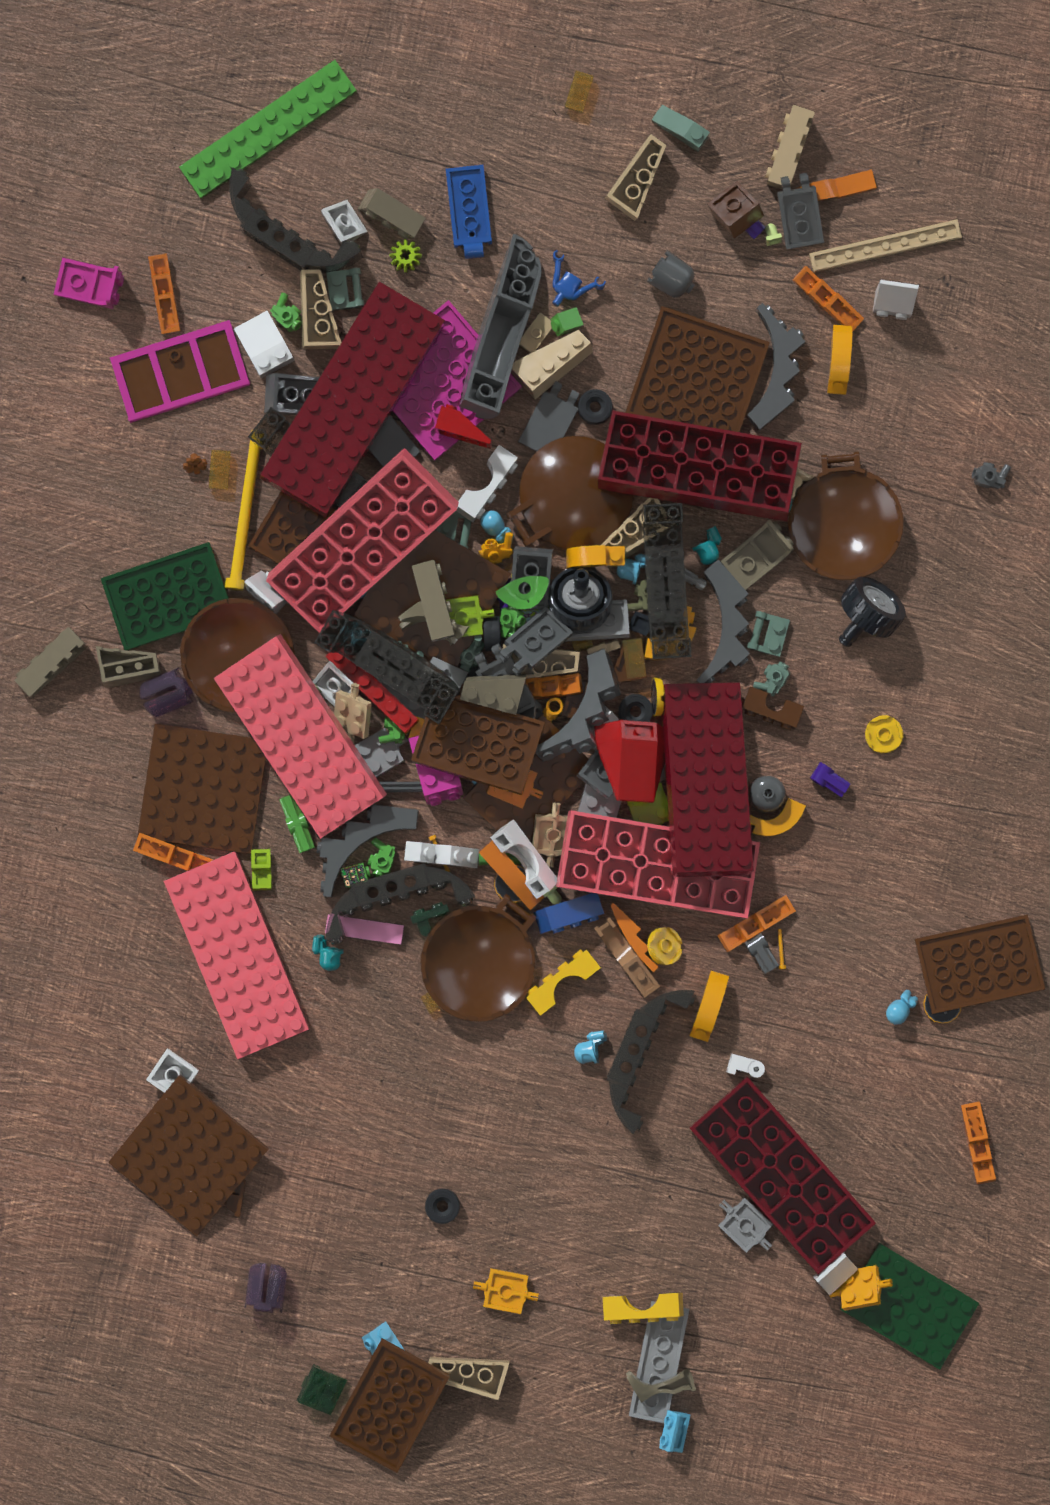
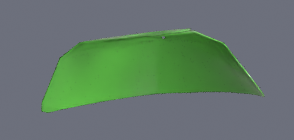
[496,576,549,609]

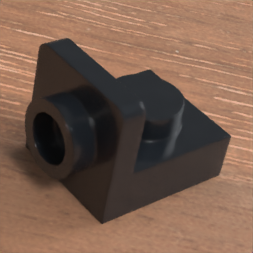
[629,611,661,639]

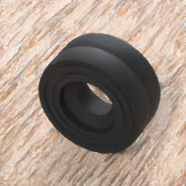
[578,389,613,425]
[483,616,501,651]
[618,694,653,722]
[425,1188,460,1224]

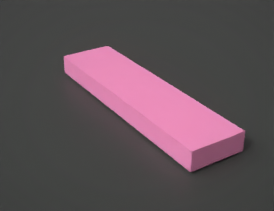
[325,914,404,945]

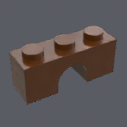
[742,686,804,731]

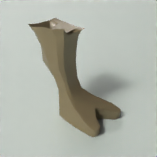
[398,601,470,646]
[626,1368,696,1403]

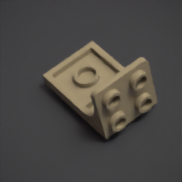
[720,519,794,590]

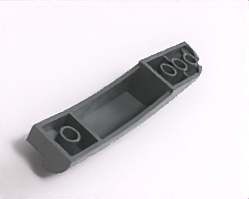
[459,234,541,419]

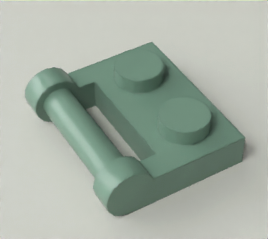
[326,268,365,311]
[437,511,471,549]
[747,611,790,657]

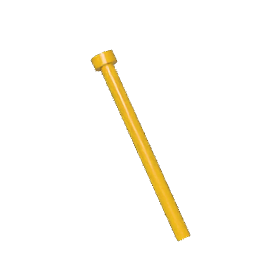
[225,430,263,591]

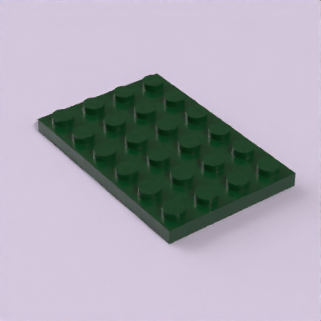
[100,542,229,651]
[840,1243,979,1370]

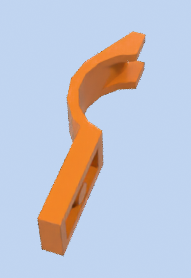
[795,169,877,201]

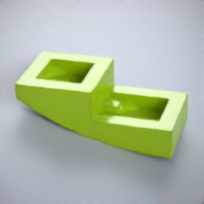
[251,849,272,891]

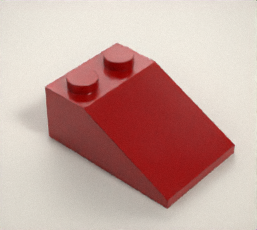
[435,404,492,449]

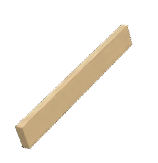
[809,219,962,273]

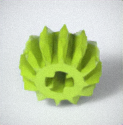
[389,240,422,273]

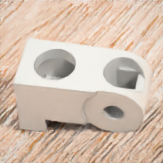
[726,1054,765,1078]

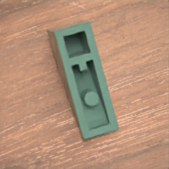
[651,105,710,152]

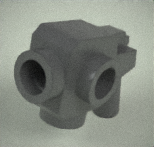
[972,462,1011,489]

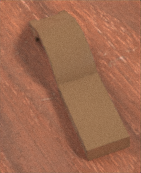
[594,917,660,998]

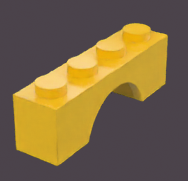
[526,949,601,1016]
[603,1293,684,1324]

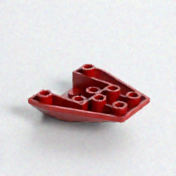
[594,720,665,803]

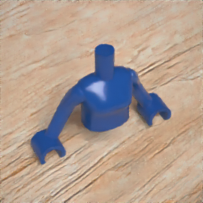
[552,250,606,307]

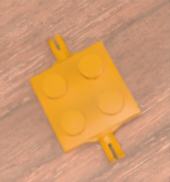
[829,1265,893,1311]
[473,1268,539,1314]

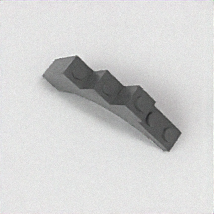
[747,303,805,431]
[696,559,750,683]
[536,649,621,762]
[317,805,419,897]

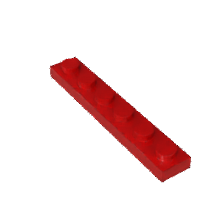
[325,643,419,734]

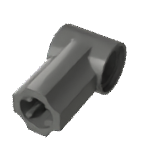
[744,933,779,974]

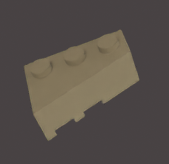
[358,188,425,239]
[96,646,162,688]
[460,674,528,715]

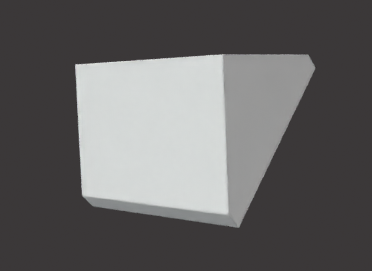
[321,200,368,247]
[313,661,353,707]
[146,1048,199,1093]
[813,1253,858,1295]

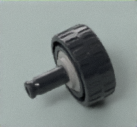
[548,567,612,632]
[839,577,906,647]

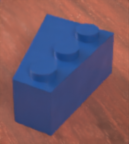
[533,893,604,934]

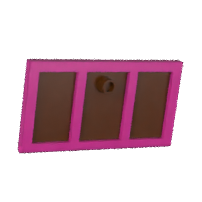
[110,320,250,423]

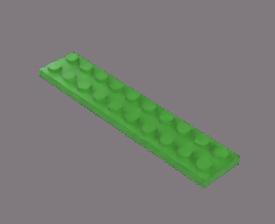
[179,60,357,199]

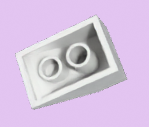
[873,280,919,320]
[234,311,294,379]
[244,570,287,614]

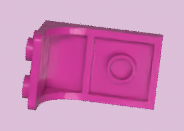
[54,258,124,309]
[409,736,463,806]

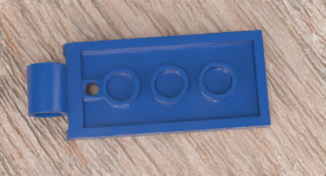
[446,165,492,259]

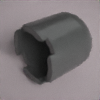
[646,250,695,298]
[748,776,786,814]

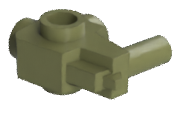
[627,577,659,613]

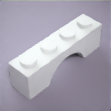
[456,445,518,522]
[490,819,557,899]

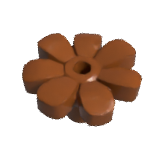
[183,453,207,474]

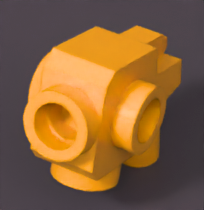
[478,532,513,564]

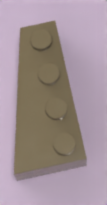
[412,560,457,642]
[14,627,88,698]

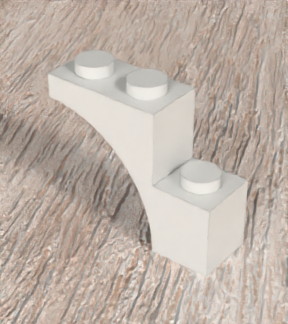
[404,841,479,868]

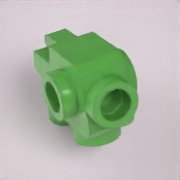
[270,293,302,332]
[500,605,526,638]
[378,717,405,744]
[368,837,396,879]

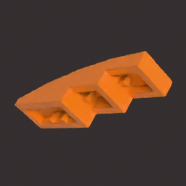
[148,253,180,334]
[792,266,864,332]
[526,673,583,700]
[133,833,213,871]
[479,840,545,910]
[718,895,796,952]
[610,903,658,972]
[961,1102,996,1184]

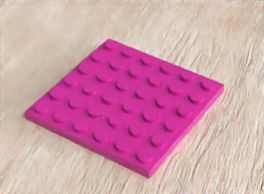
[393,300,522,461]

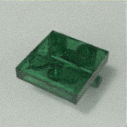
[410,902,450,937]
[296,1364,347,1415]

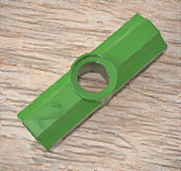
[279,795,315,853]

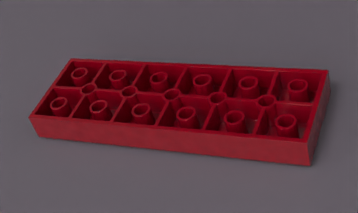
[260,281,445,518]

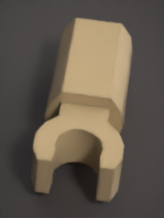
[586,639,620,655]

